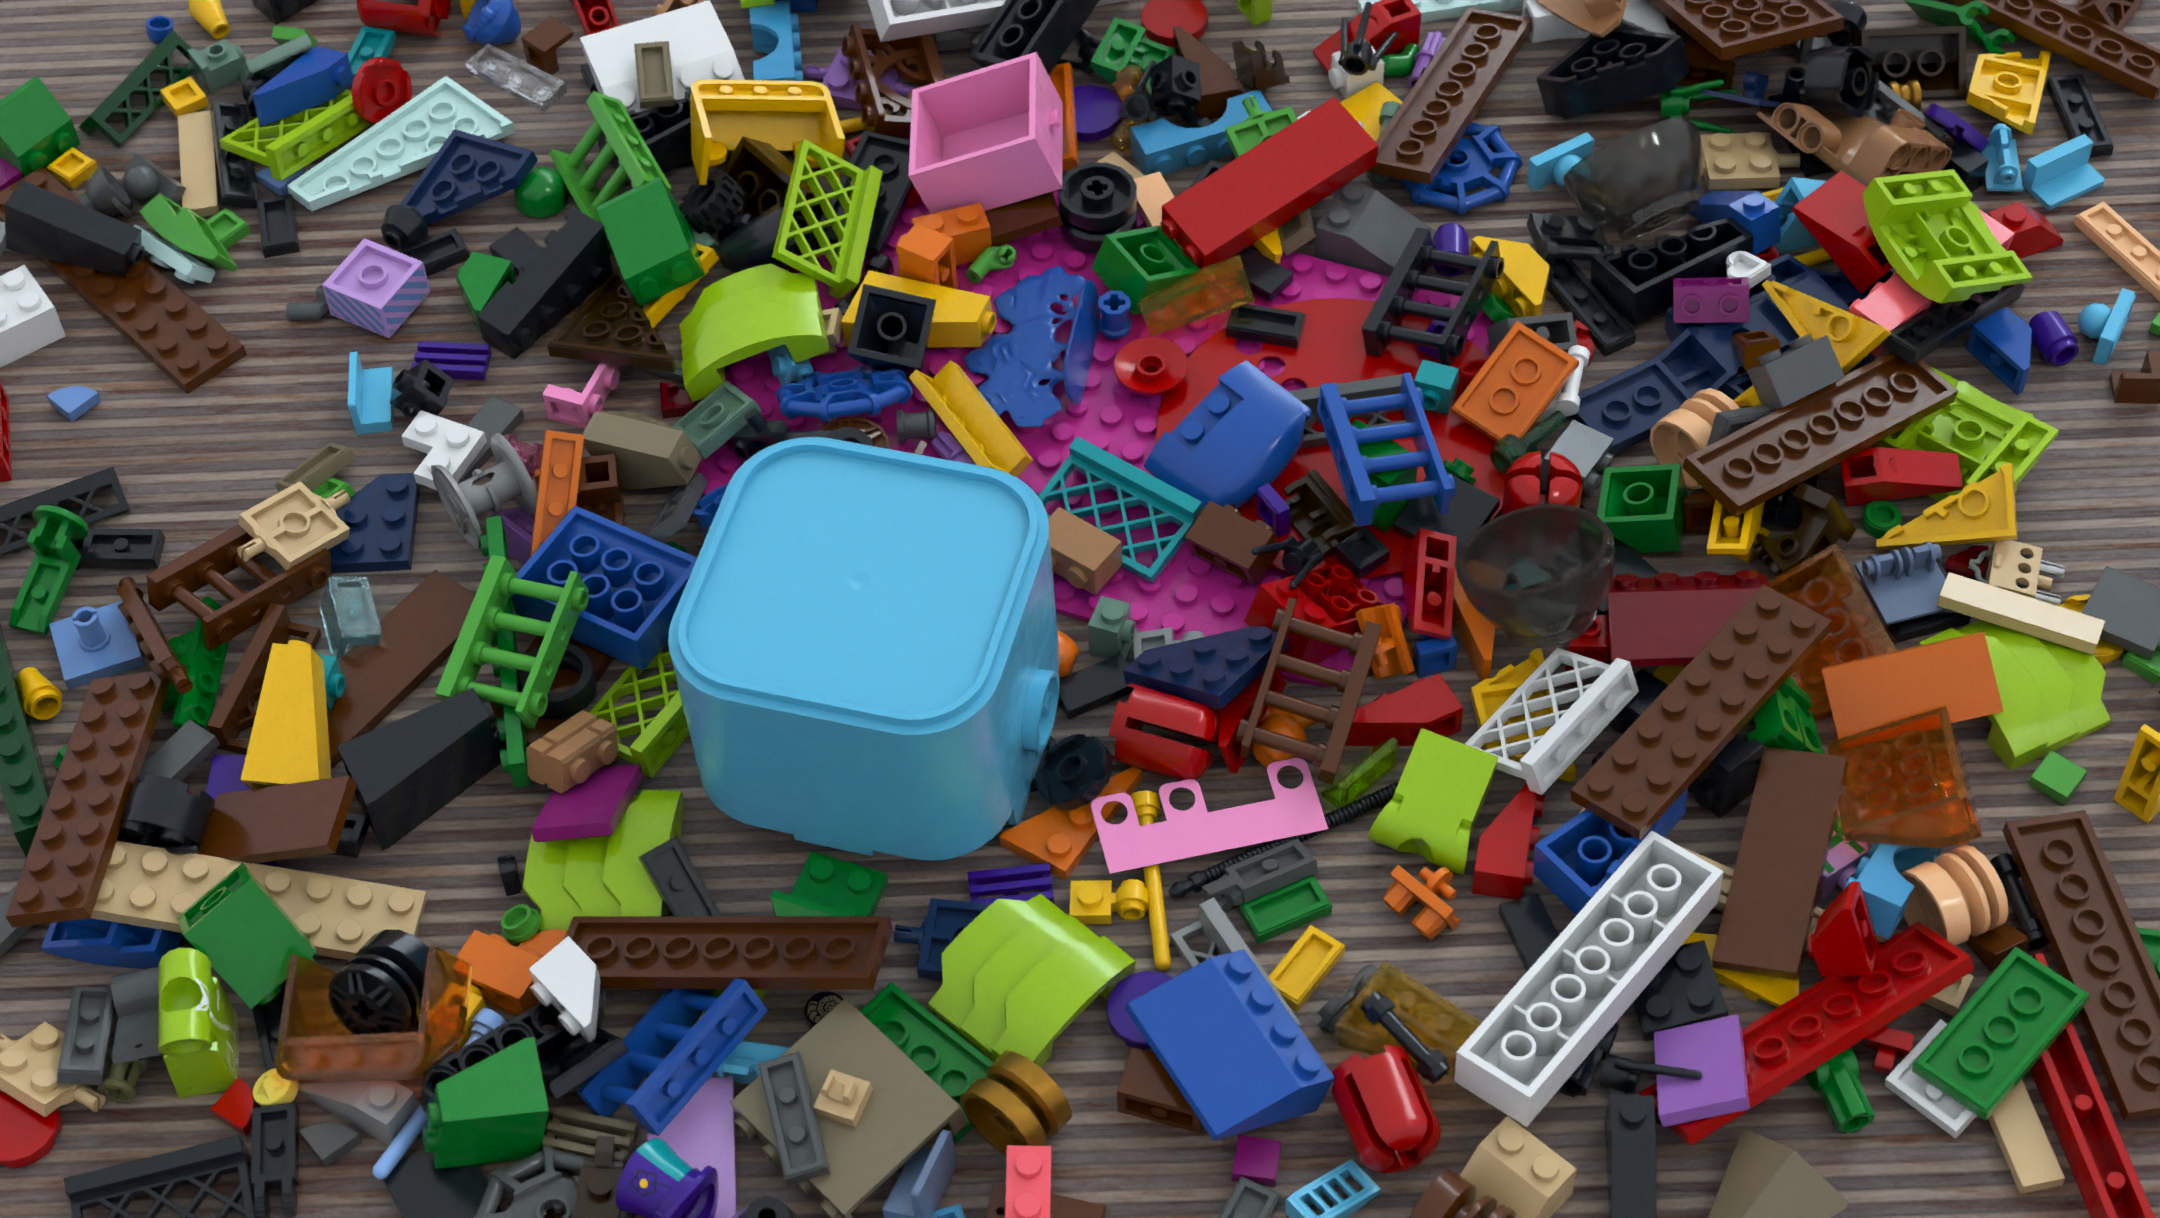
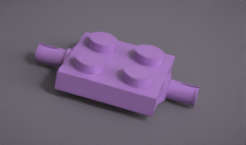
[805,47,918,111]

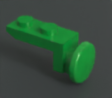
[9,505,89,636]

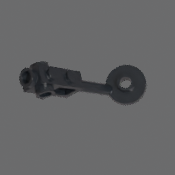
[726,408,874,461]

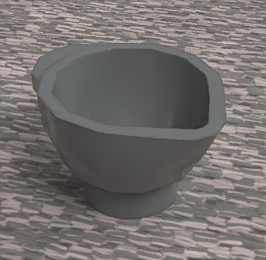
[79,164,133,218]

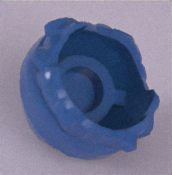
[462,0,521,46]

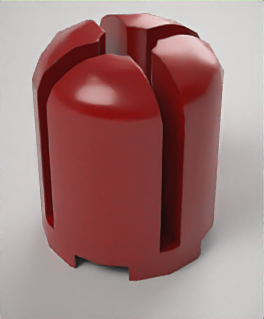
[356,0,450,37]
[1499,451,1582,562]
[1109,683,1219,780]
[1330,1045,1441,1173]

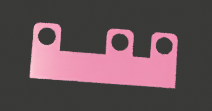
[1091,758,1328,874]

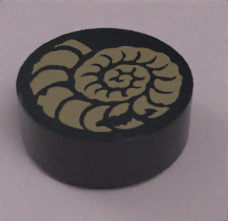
[804,991,843,1029]

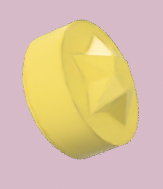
[253,1067,299,1107]

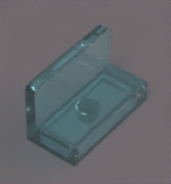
[320,576,382,661]

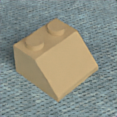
[1460,1115,1577,1218]

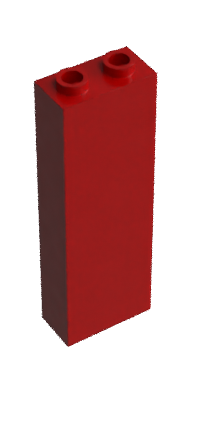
[1160,97,1379,274]

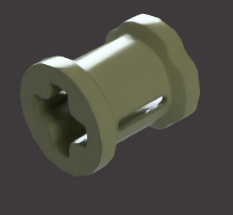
[97,1053,149,1104]

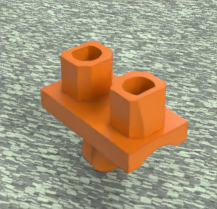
[1355,603,1415,680]
[1383,865,1461,941]

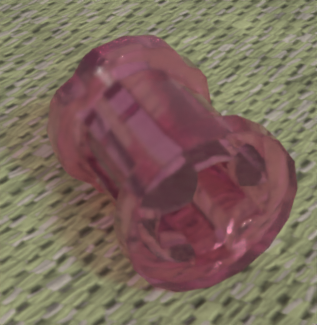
[504,433,543,476]

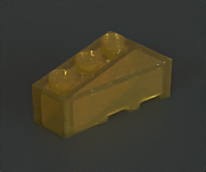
[1335,961,1482,1077]

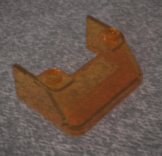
[275,947,473,1084]

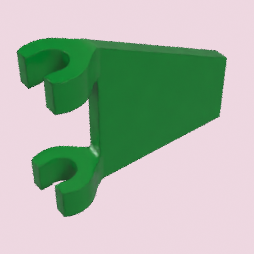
[1904,0,2016,54]

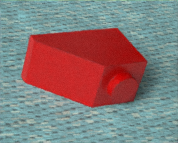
[1988,201,2064,259]
[1808,881,1880,977]

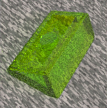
[1321,737,1398,809]

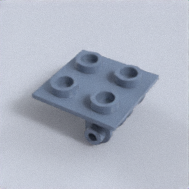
[1854,541,1948,625]

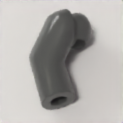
[286,285,329,321]

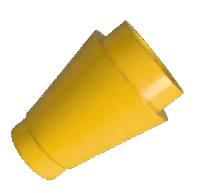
[188,0,230,39]
[16,667,62,720]

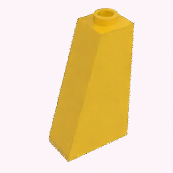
[841,270,996,347]
[240,640,331,789]

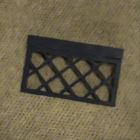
[64,1135,256,1218]

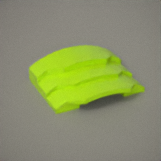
[1862,169,2033,304]
[679,264,830,402]
[1866,367,2059,501]
[1918,620,2111,771]
[523,790,685,932]
[928,893,1136,1068]

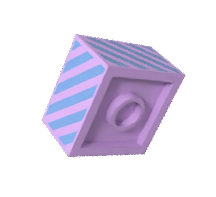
[322,238,431,338]

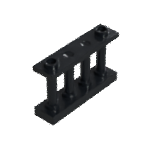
[1361,227,1504,366]

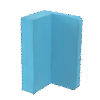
[2022,134,2105,210]
[348,351,395,435]

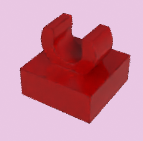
[1864,1027,1914,1075]

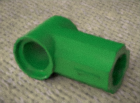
[1805,1047,1875,1134]

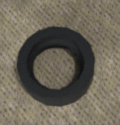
[518,643,597,719]

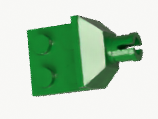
[770,851,888,916]

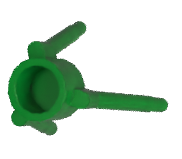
[1660,79,1738,134]

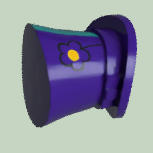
[616,1138,719,1218]

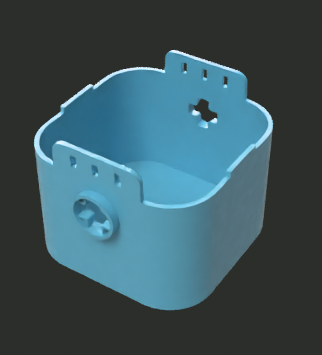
[668,437,1060,861]

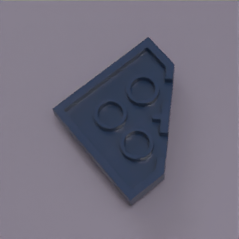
[401,129,538,224]
[328,473,421,574]
[1123,626,1290,709]

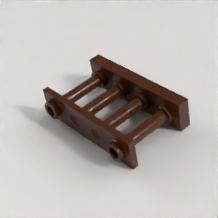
[146,524,332,651]
[1235,597,1382,785]

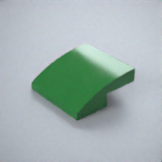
[1090,17,1176,97]

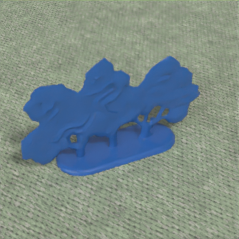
[963,265,1100,427]

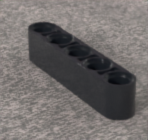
[421,985,606,1114]

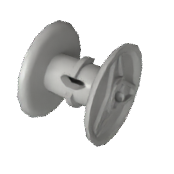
[431,433,537,549]

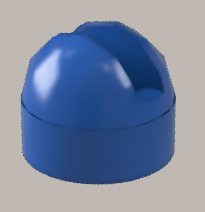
[146,16,174,45]

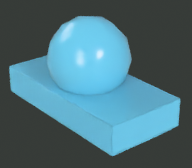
[1527,132,1594,191]
[2078,288,2136,366]

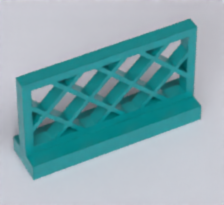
[1039,436,1204,584]

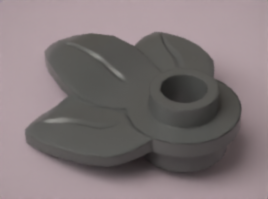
[1318,965,1377,1034]

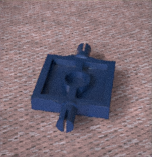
[894,898,990,980]

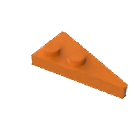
[1000,766,1142,880]

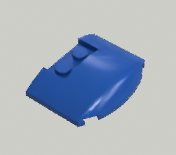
[1144,360,1312,509]

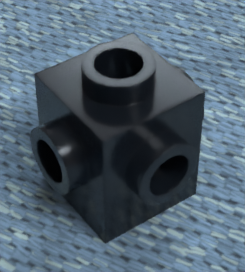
[1150,54,1201,115]
[389,359,454,420]

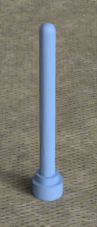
[372,1008,507,1179]

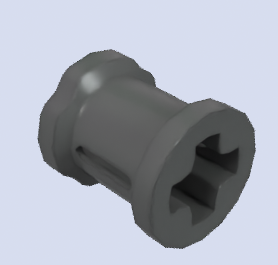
[897,408,936,443]

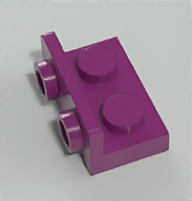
[1673,277,1749,323]

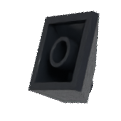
[847,284,936,381]

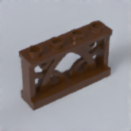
[842,24,946,138]

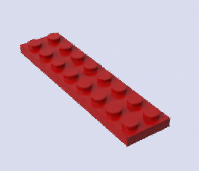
[1639,921,1974,1146]

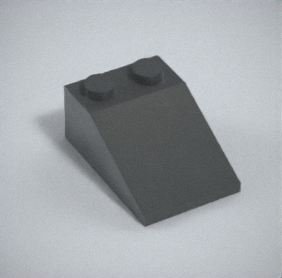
[1315,182,1436,276]

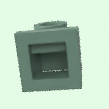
[187,39,246,94]
[1088,596,1139,662]

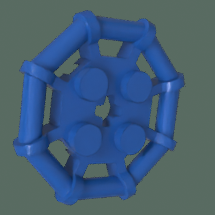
[1399,122,1522,215]
[776,365,913,423]

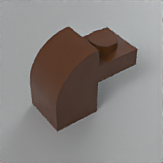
[579,453,625,526]

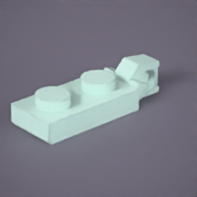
[133,225,216,284]

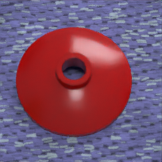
[1114,337,1188,395]

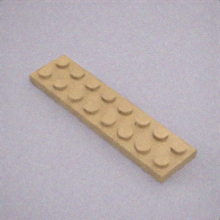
[91,841,427,960]

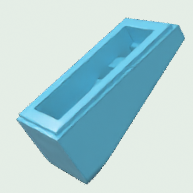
[1285,1159,1381,1218]

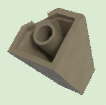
[582,411,703,491]
[1708,1129,1849,1218]

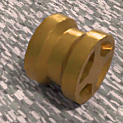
[1886,80,1922,111]

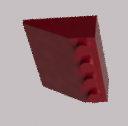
[1606,570,1769,667]

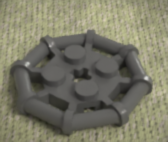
[473,1145,637,1218]

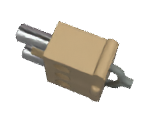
[1968,540,2065,606]

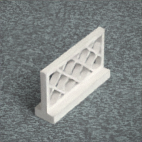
[1465,647,1639,795]

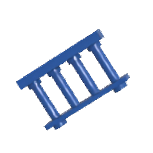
[1317,372,1455,527]
[577,978,768,1136]

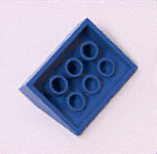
[511,505,697,671]
[1125,949,1335,1141]

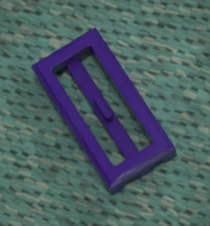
[411,341,492,380]
[968,863,1054,904]

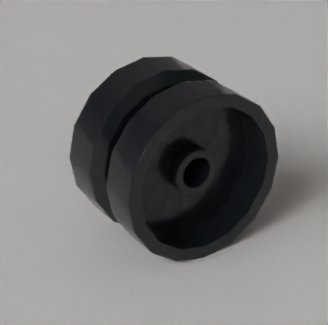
[1058,162,1137,253]

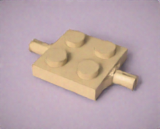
[1678,132,1800,190]
[237,481,351,570]
[0,1022,108,1117]

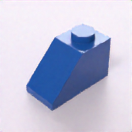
[1966,306,2032,395]

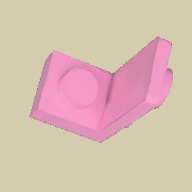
[542,363,620,429]

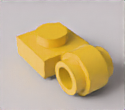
[1069,879,1149,924]

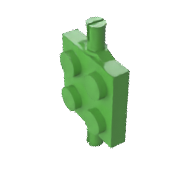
[1225,95,1298,158]

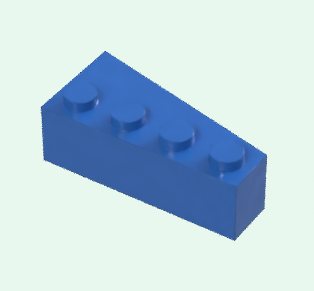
[1533,788,1688,915]

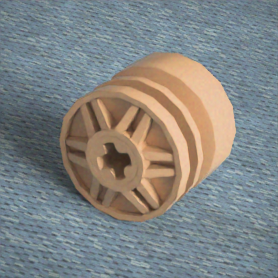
[1650,388,1740,489]
[1900,844,2008,946]

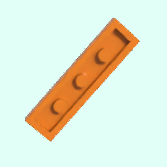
[529,430,584,559]

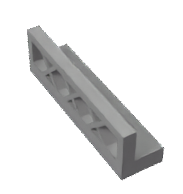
[1170,897,1301,1027]

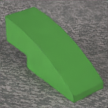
[139,193,238,272]

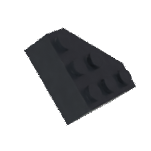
[1536,27,1691,119]

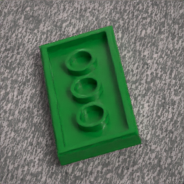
[1912,947,2090,1121]
[860,982,993,1143]

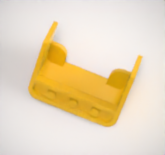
[690,80,845,185]

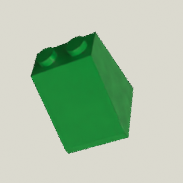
[596,176,705,306]
[177,863,317,1009]
[423,1037,549,1169]

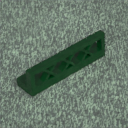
[79,31,193,148]

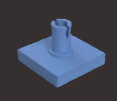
[49,601,145,690]

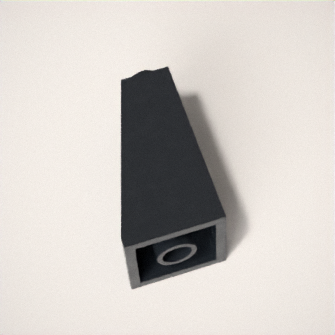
[337,688,504,850]

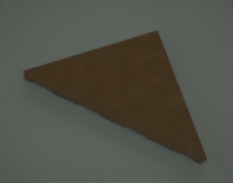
[547,271,676,372]

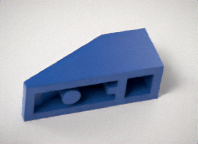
[252,46,353,126]
[1684,190,1781,255]

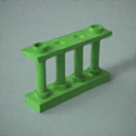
[549,91,672,249]
[435,555,589,729]

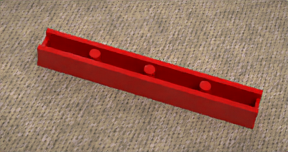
[2000,953,2155,1218]

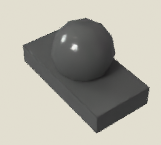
[120,153,186,204]

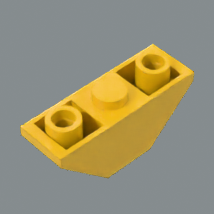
[1470,236,1550,318]

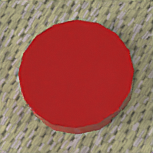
[1141,0,1208,47]
[351,57,412,125]
[0,1090,63,1168]

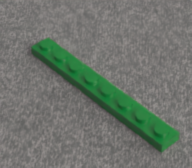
[480,515,531,788]

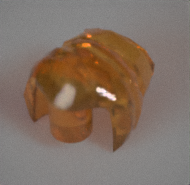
[1112,65,1149,102]

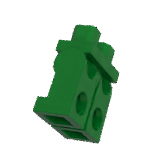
[1747,676,1824,755]

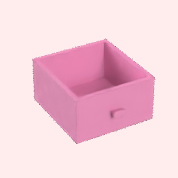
[908,52,1063,214]

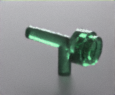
[1490,410,1566,475]

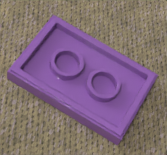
[1654,1014,1750,1127]

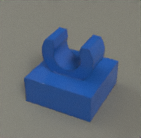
[1413,634,1458,678]

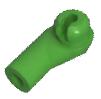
[965,244,1017,284]

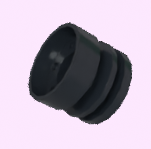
[328,929,443,1044]

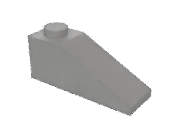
[298,1056,419,1146]

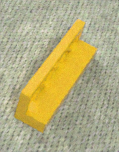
[909,360,1033,477]

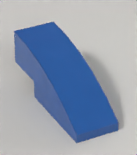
[41,918,183,969]

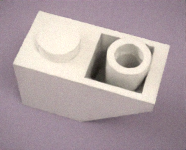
[529,936,601,1043]

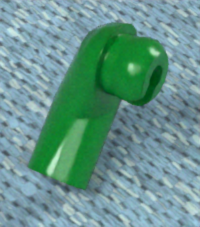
[1381,43,1420,77]

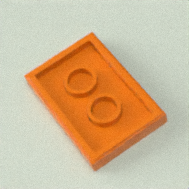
[1451,321,1579,453]

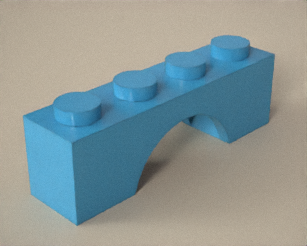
[749,0,803,81]
[1130,90,1272,175]
[1843,805,1951,940]

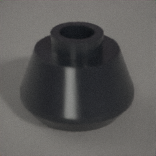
[1827,0,1867,45]
[381,204,428,250]

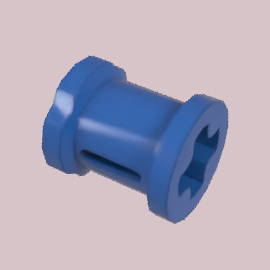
[1098,290,1132,339]

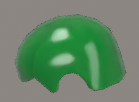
[514,166,567,218]

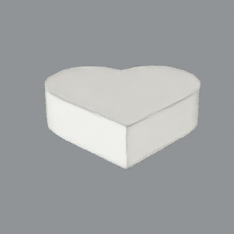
[1726,251,1771,289]

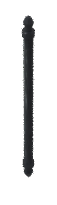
[1168,781,1399,898]

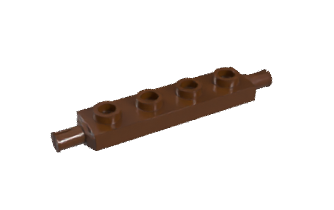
[116,577,193,693]

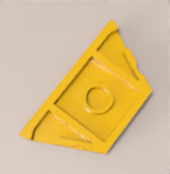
[1966,50,2051,135]
[1470,648,1576,781]

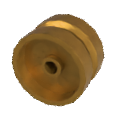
[960,1051,1072,1157]

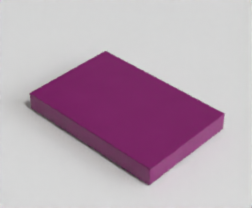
[531,764,643,842]

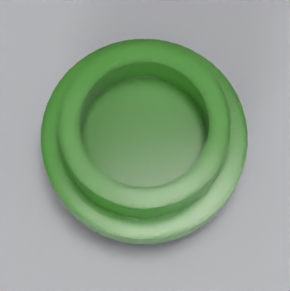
[501,904,542,943]

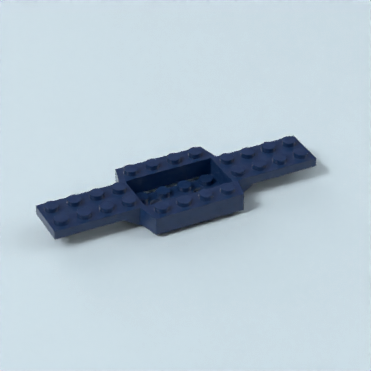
[1570,253,1895,455]

